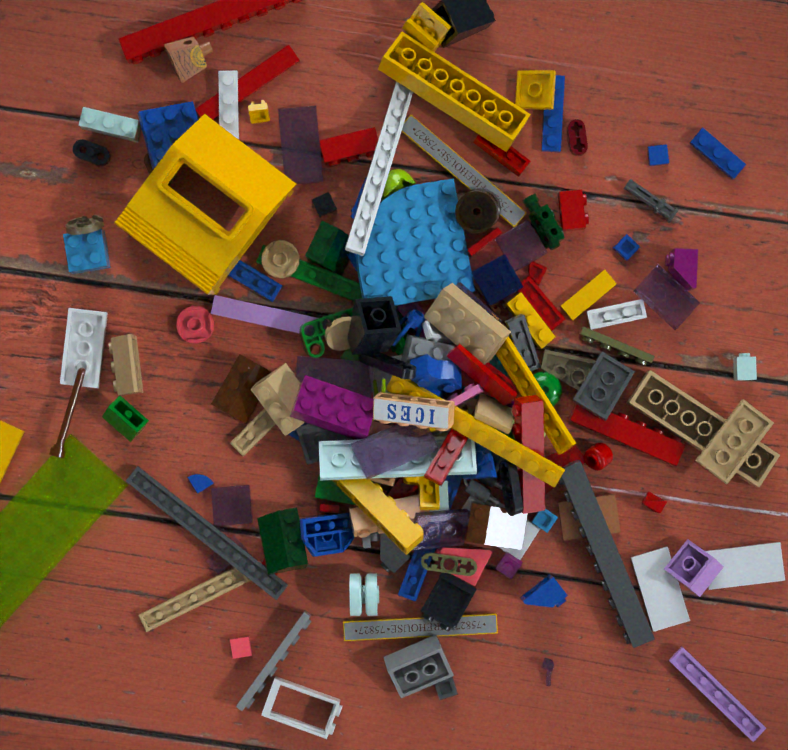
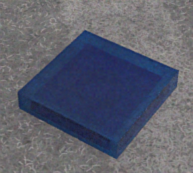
[471,254,523,306]

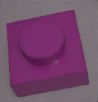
[495,552,522,579]

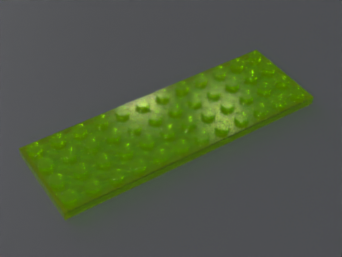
[0,434,128,628]

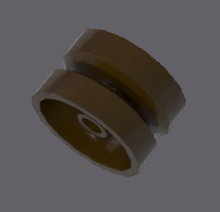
[455,188,501,233]

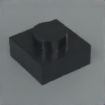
[312,192,337,218]

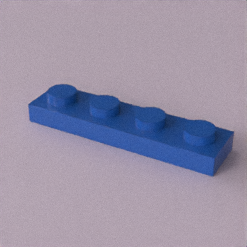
[541,75,565,153]

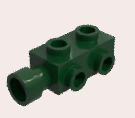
[522,194,565,250]

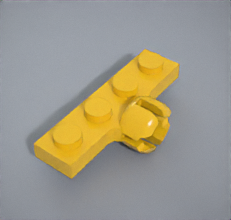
[403,476,440,510]

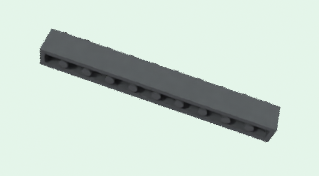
[559,460,655,648]

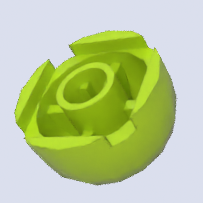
[381,169,416,200]

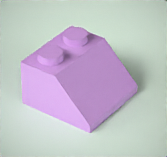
[664,539,724,597]

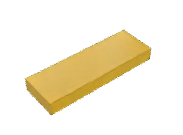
[560,270,617,321]

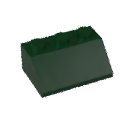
[257,507,308,575]

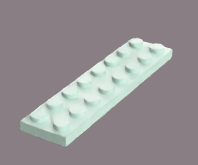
[319,436,477,481]

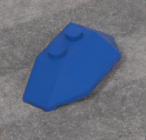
[300,513,355,557]

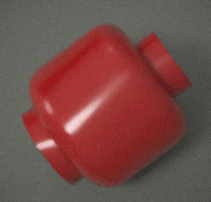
[584,442,613,471]

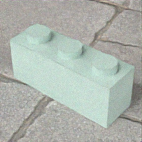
[79,107,141,142]

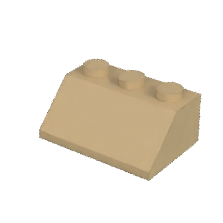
[109,334,143,396]
[251,363,305,436]

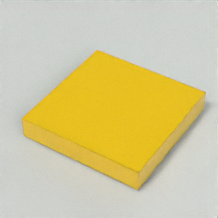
[515,70,556,110]

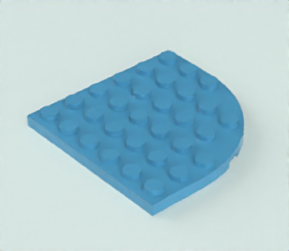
[356,178,475,306]

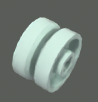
[349,573,379,616]

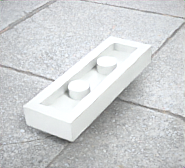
[586,299,647,330]

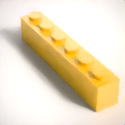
[332,479,424,555]

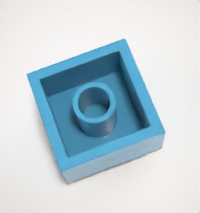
[63,228,111,274]

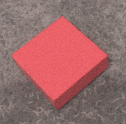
[230,636,252,659]

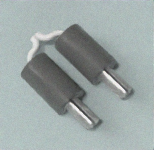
[464,475,502,506]

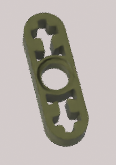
[421,552,477,576]

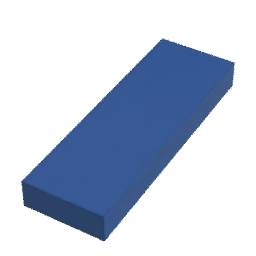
[228,260,283,302]

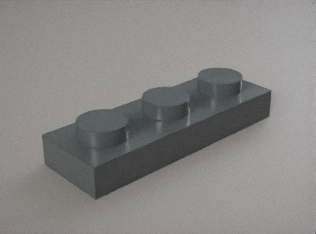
[505,314,541,371]

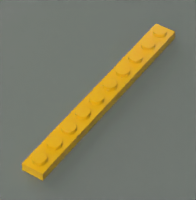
[386,375,565,488]

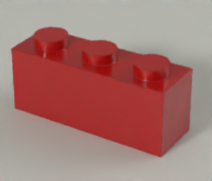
[319,127,378,167]

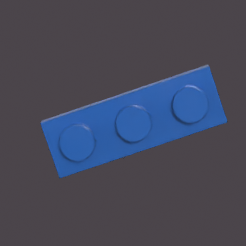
[690,128,746,180]

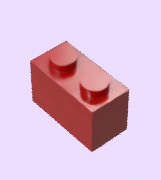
[558,189,589,232]

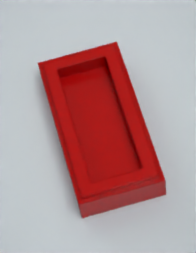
[467,227,502,257]

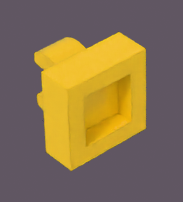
[248,100,270,124]

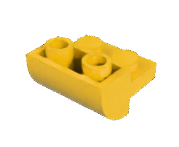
[402,2,451,52]

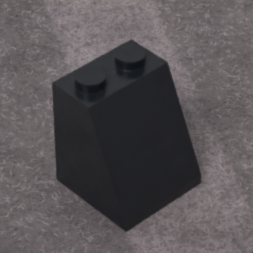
[432,0,496,48]
[348,296,402,355]

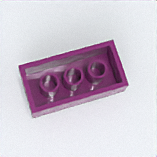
[290,375,374,440]

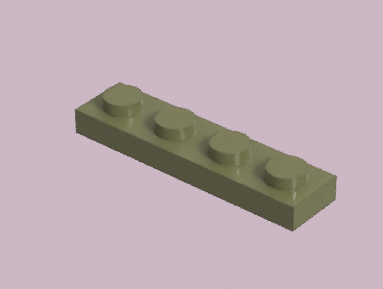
[579,327,655,366]

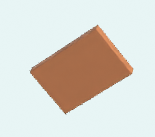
[558,494,621,540]

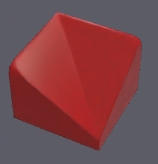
[641,492,667,514]

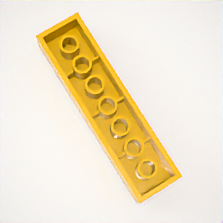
[378,32,531,152]

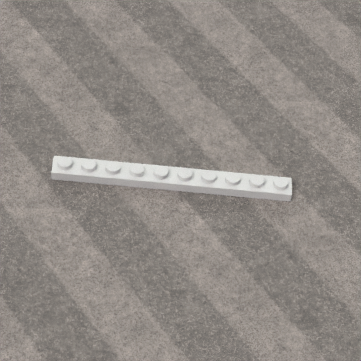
[345,81,413,256]

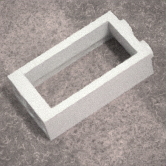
[261,676,342,739]

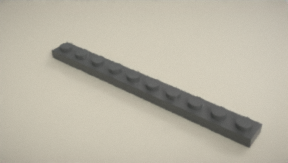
[126,466,288,600]

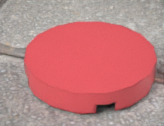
[176,306,215,344]

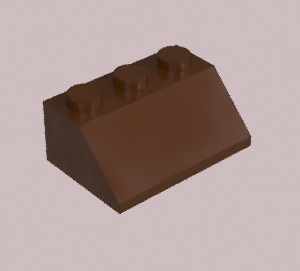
[211,354,271,423]

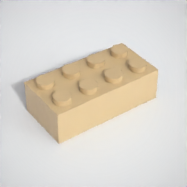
[424,283,511,365]

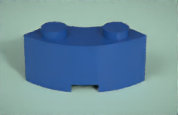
[410,354,462,393]

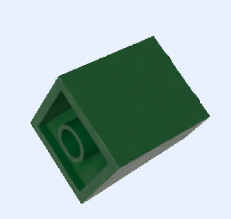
[305,221,350,276]

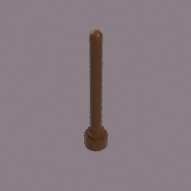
[49,368,86,459]

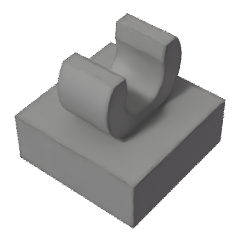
[362,532,380,548]

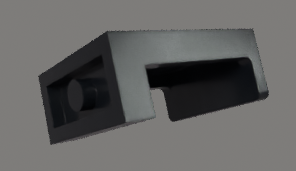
[420,572,477,632]

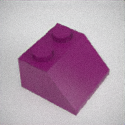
[665,248,698,291]

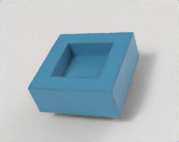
[531,508,558,533]

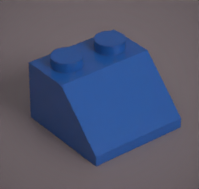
[520,574,568,608]

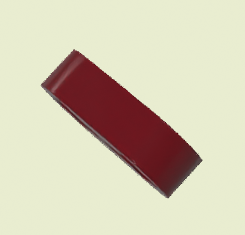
[567,119,588,156]

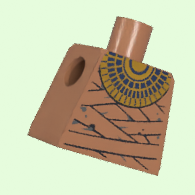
[164,37,213,83]

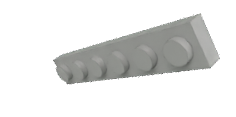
[236,610,311,711]

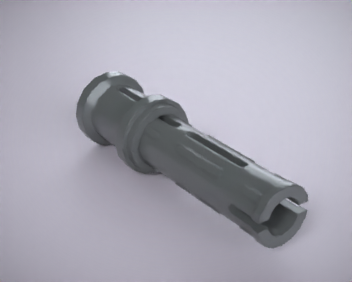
[624,179,679,223]

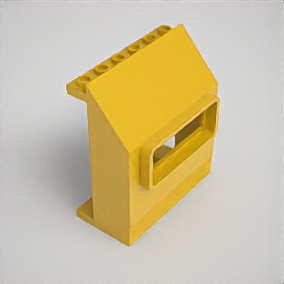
[114,114,296,295]

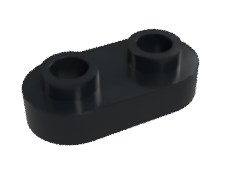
[73,139,111,166]

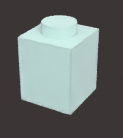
[733,353,757,381]

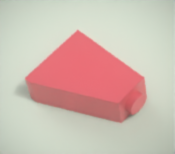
[433,546,492,586]

